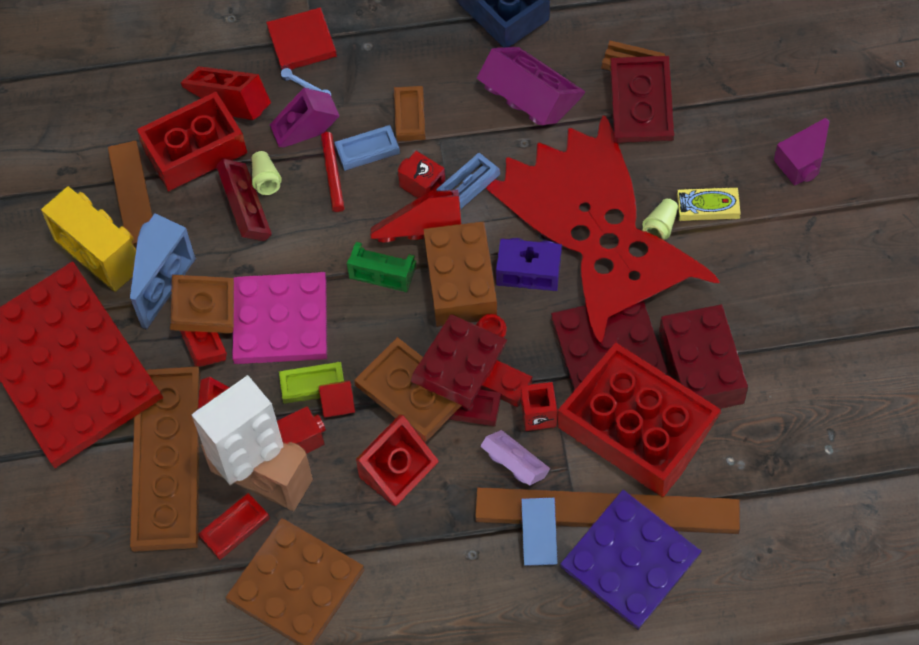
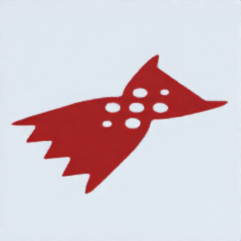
[486,115,720,342]

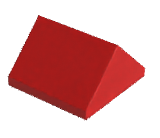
[356,414,439,506]

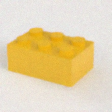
[41,186,136,292]

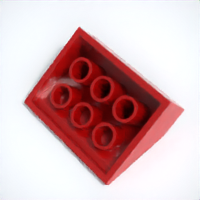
[558,342,721,498]

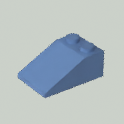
[130,214,196,330]

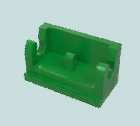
[347,242,417,292]

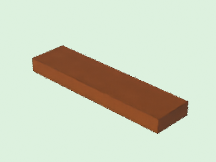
[108,140,153,248]

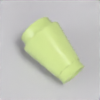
[251,151,282,195]
[642,199,678,240]

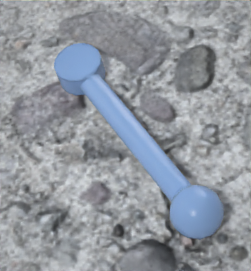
[281,68,331,95]

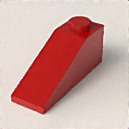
[180,66,271,120]

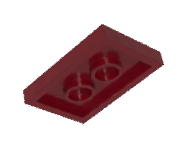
[610,56,674,143]
[411,314,507,408]

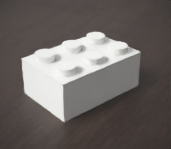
[191,375,284,485]

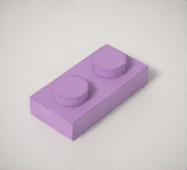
[480,430,550,486]

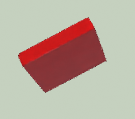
[266,7,337,70]

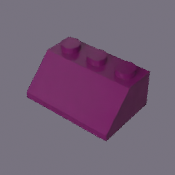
[476,47,585,126]

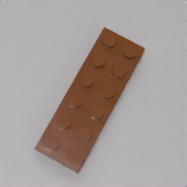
[130,366,201,552]

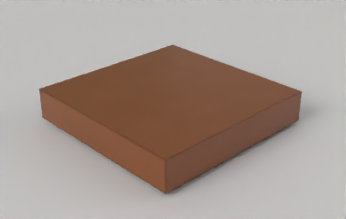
[170,274,234,333]

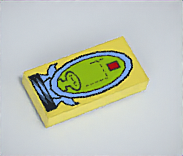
[677,188,741,221]

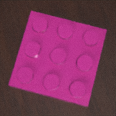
[233,272,327,364]

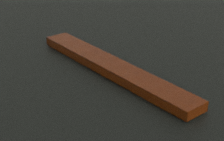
[476,487,740,534]

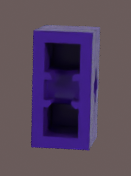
[496,238,562,291]

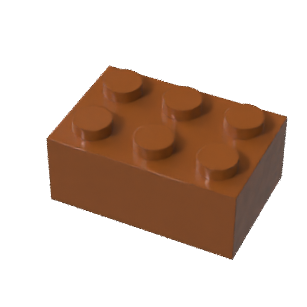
[423,221,497,327]

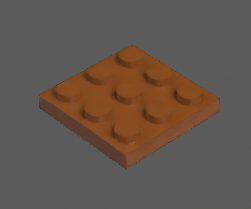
[225,518,365,645]

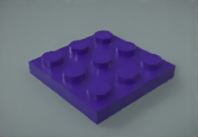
[560,490,702,630]

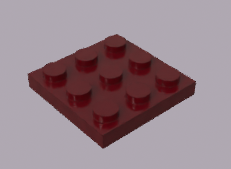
[551,300,668,391]

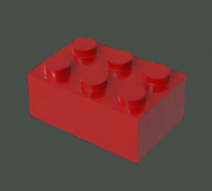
[137,92,247,192]

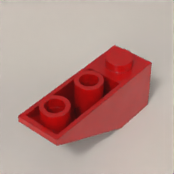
[370,190,461,242]

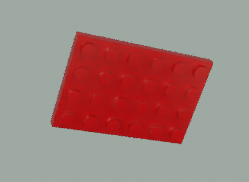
[0,261,164,468]

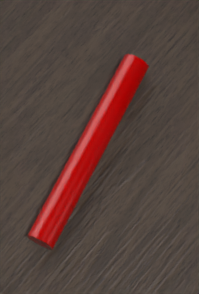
[321,132,344,212]

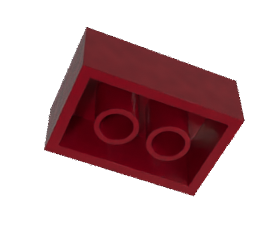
[659,304,748,409]

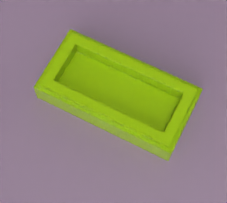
[279,362,344,404]

